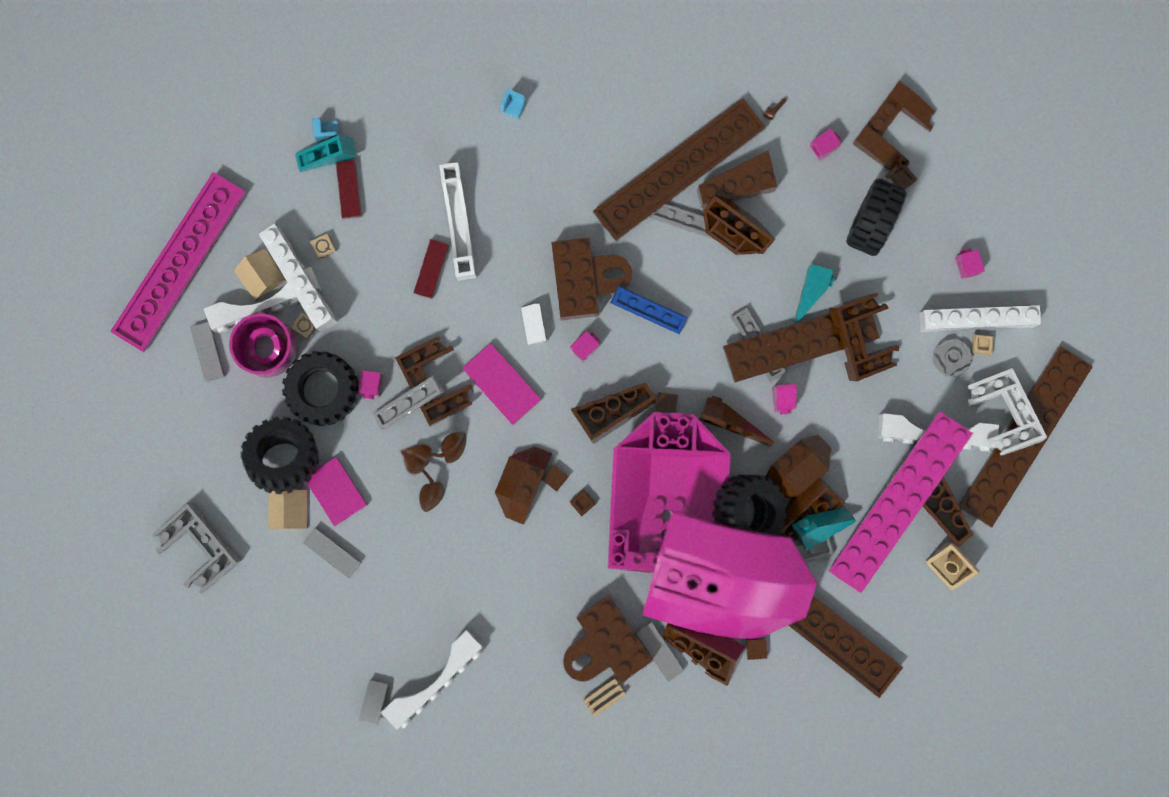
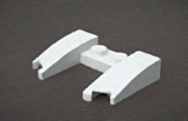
[967,368,1047,456]

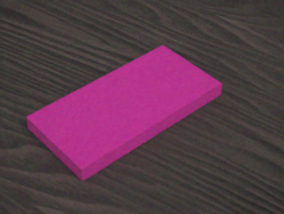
[462,343,541,425]

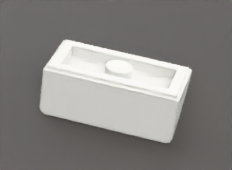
[521,303,547,345]

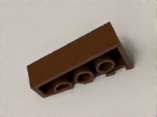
[697,150,777,209]
[571,382,657,444]
[923,476,973,547]

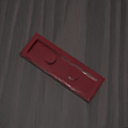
[336,160,362,219]
[413,239,449,299]

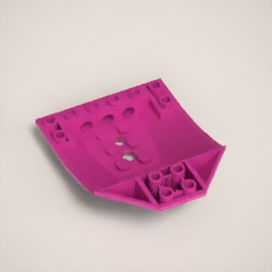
[608,412,731,573]
[643,511,817,639]

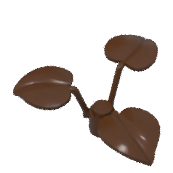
[401,432,466,512]

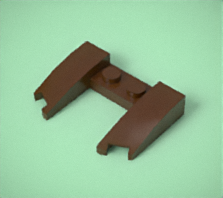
[853,81,935,171]
[829,293,899,381]
[395,336,472,427]

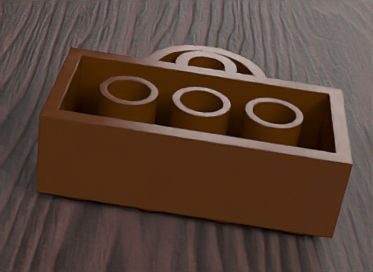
[551,238,632,321]
[563,595,653,683]

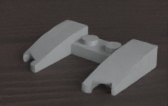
[152,502,242,594]

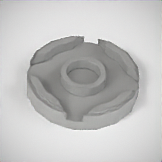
[933,338,972,377]

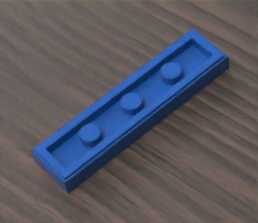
[610,285,687,334]

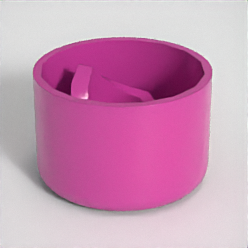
[229,313,297,378]

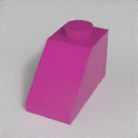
[772,384,797,415]

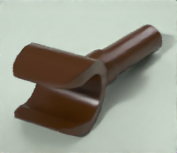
[764,98,787,120]
[885,156,910,179]

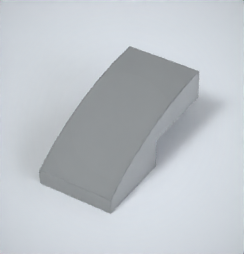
[359,680,389,726]

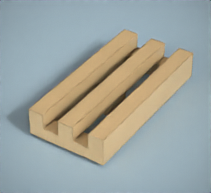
[583,678,626,717]

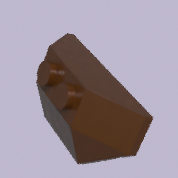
[703,195,775,255]
[765,435,832,498]
[495,446,552,525]

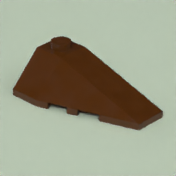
[699,396,774,446]
[780,478,846,540]
[663,623,746,686]

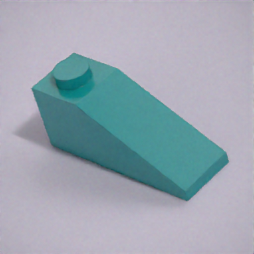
[295,135,357,172]
[794,264,835,322]
[792,508,856,551]

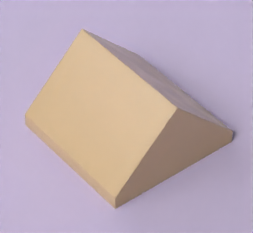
[234,249,286,301]
[268,490,308,529]
[925,542,980,591]

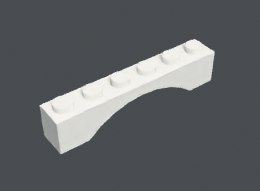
[439,162,477,281]
[259,224,338,333]
[204,267,322,333]
[919,305,1041,332]
[878,414,999,452]
[381,629,484,730]

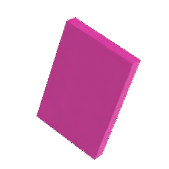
[307,457,367,526]

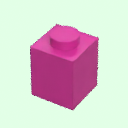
[809,129,841,161]
[955,248,985,279]
[570,331,600,362]
[358,370,383,400]

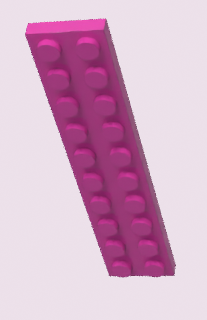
[110,172,247,352]
[829,411,974,593]

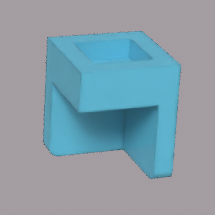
[500,89,526,119]
[312,118,339,142]

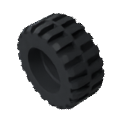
[846,178,907,256]
[282,351,359,426]
[241,417,319,494]
[712,474,787,536]

